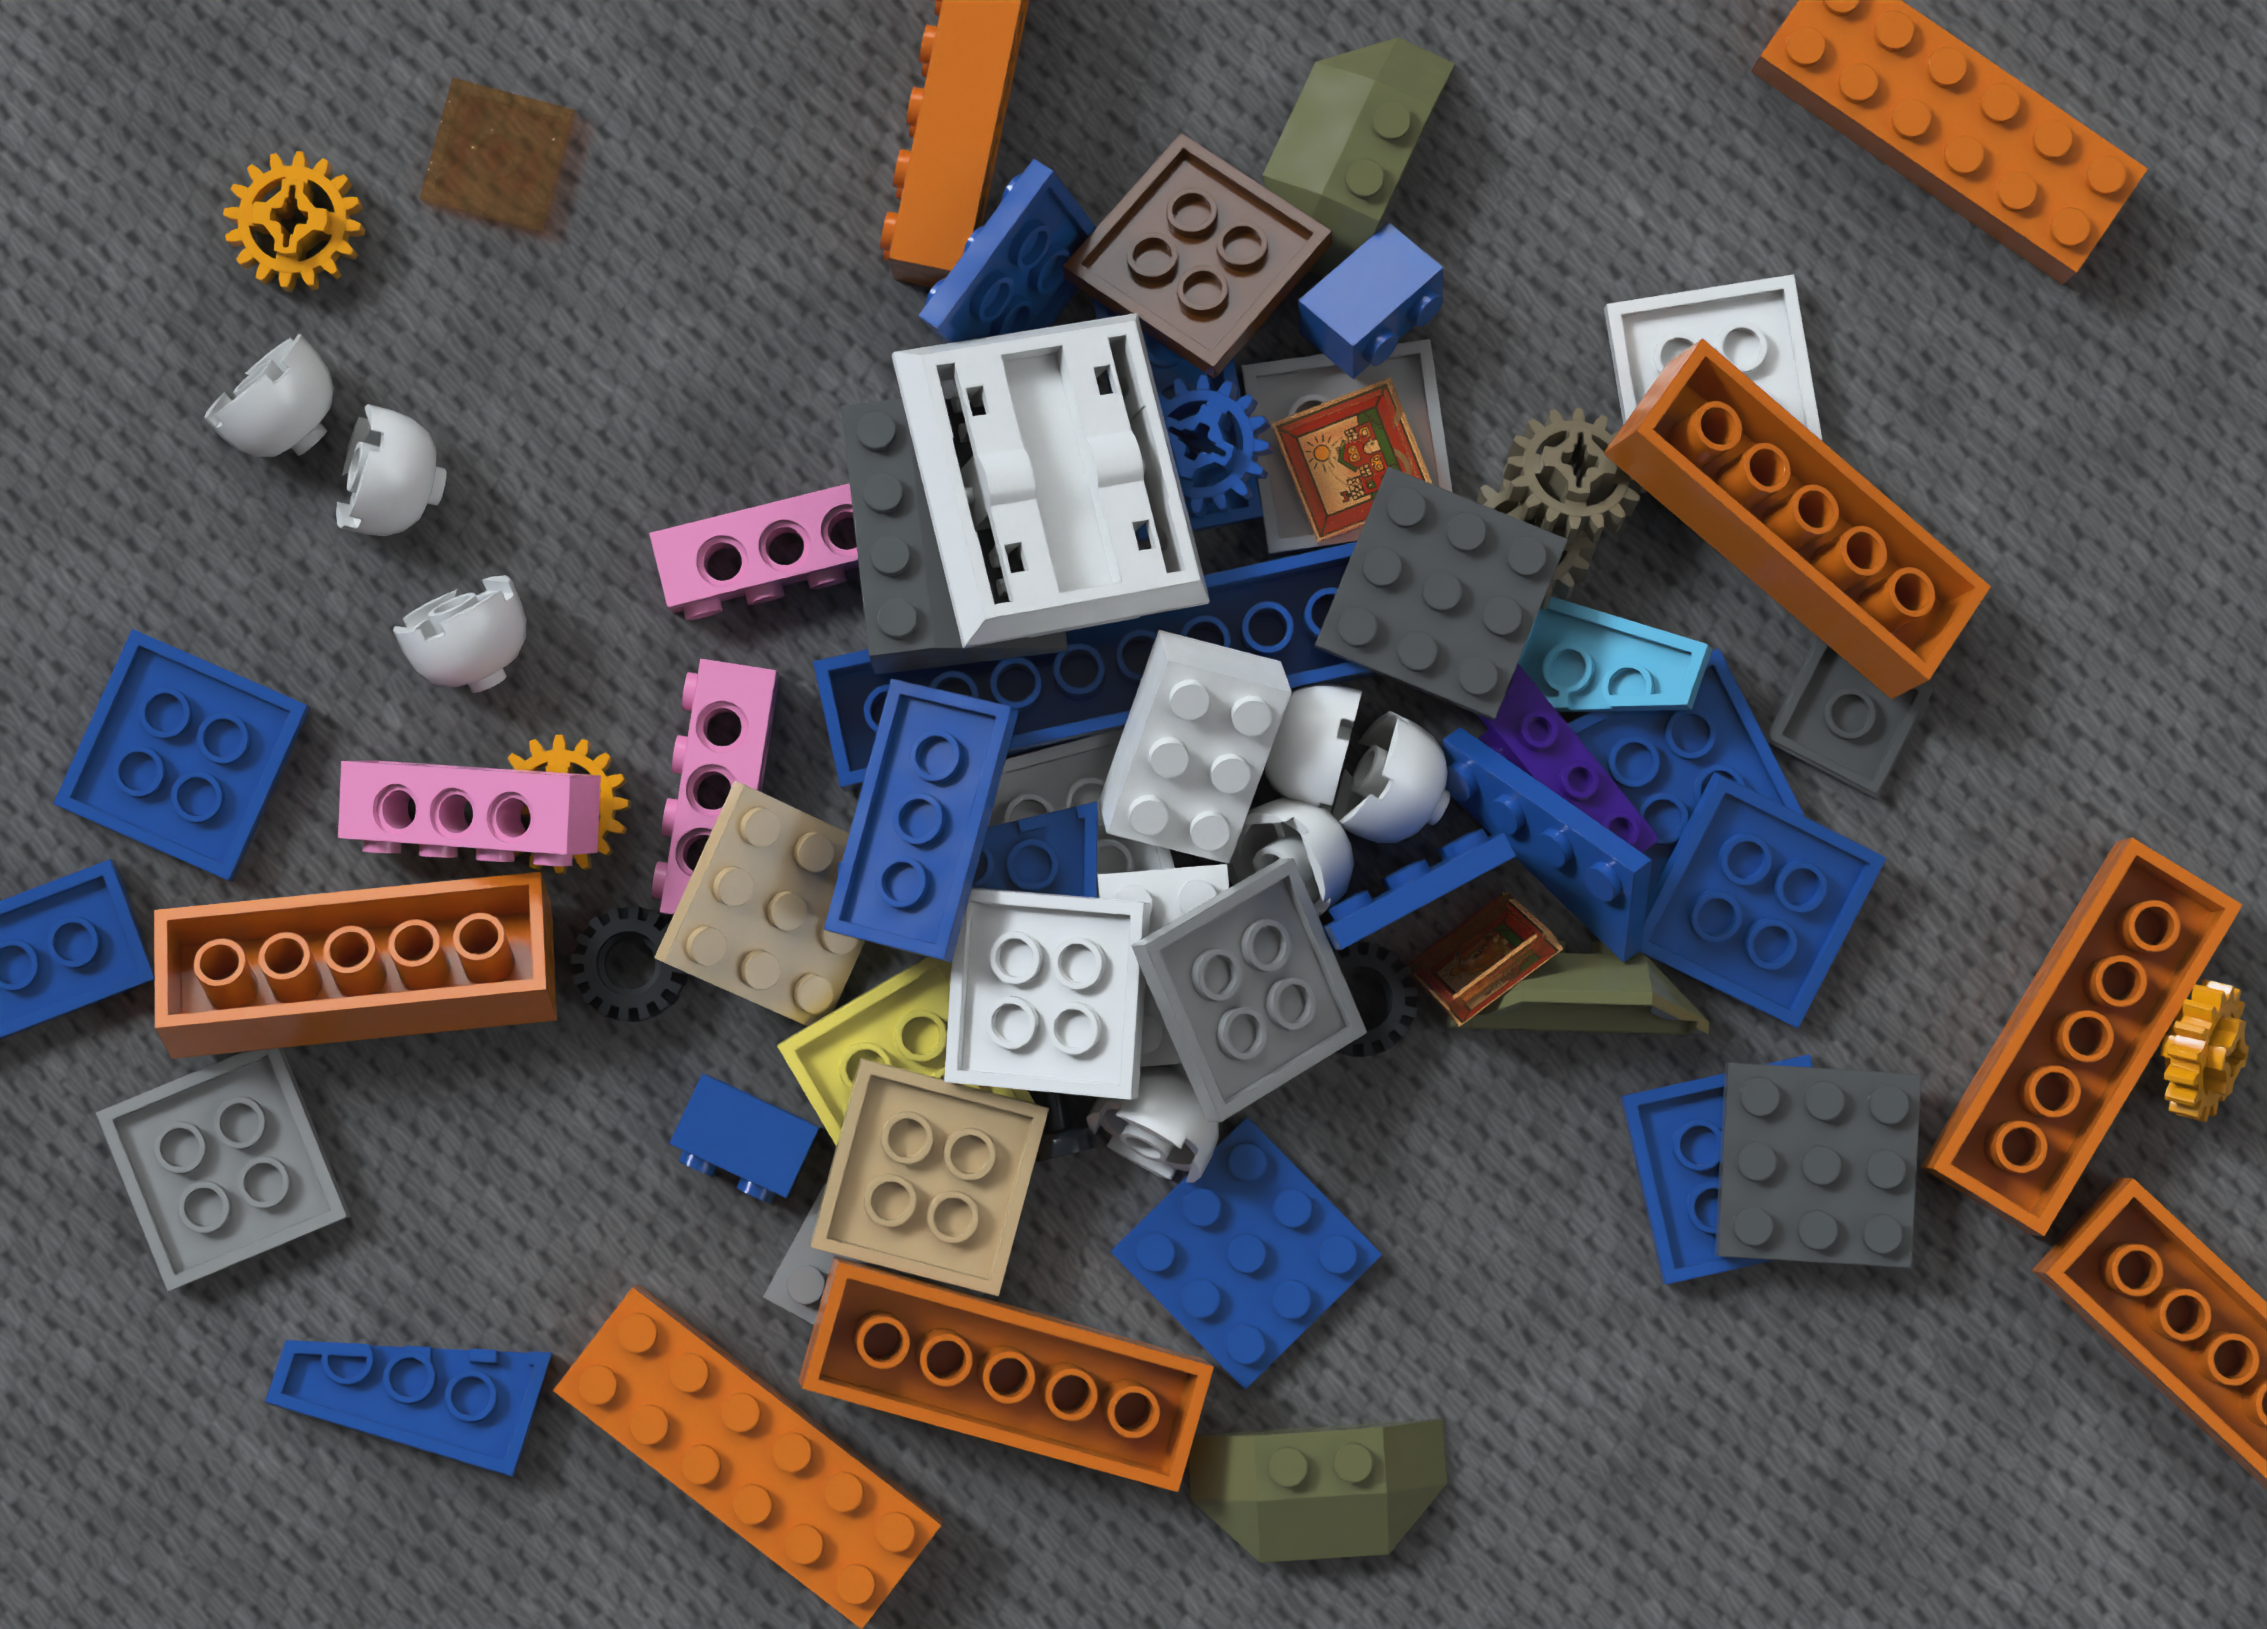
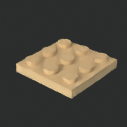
[654,781,865,1026]
[810,1058,1049,1296]

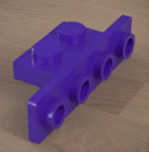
[1477,664,1658,853]

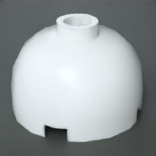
[204,334,334,457]
[336,404,446,536]
[393,575,527,693]
[1265,683,1362,812]
[1330,711,1450,843]
[1225,797,1354,919]
[1086,1064,1219,1183]

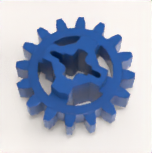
[1157,375,1274,517]

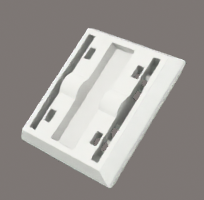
[891,313,1210,648]

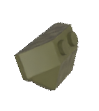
[1262,37,1455,279]
[1447,941,1709,1036]
[1188,1419,1447,1563]

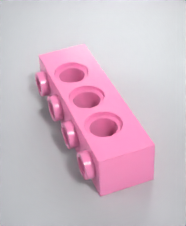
[649,483,859,620]
[652,659,780,916]
[338,760,601,866]

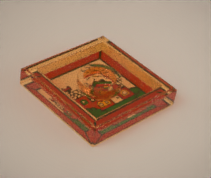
[419,78,576,234]
[1271,377,1433,544]
[1408,892,1563,1027]

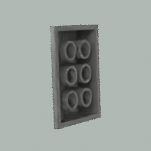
[841,398,1068,675]

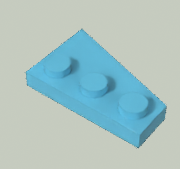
[1518,597,1713,712]

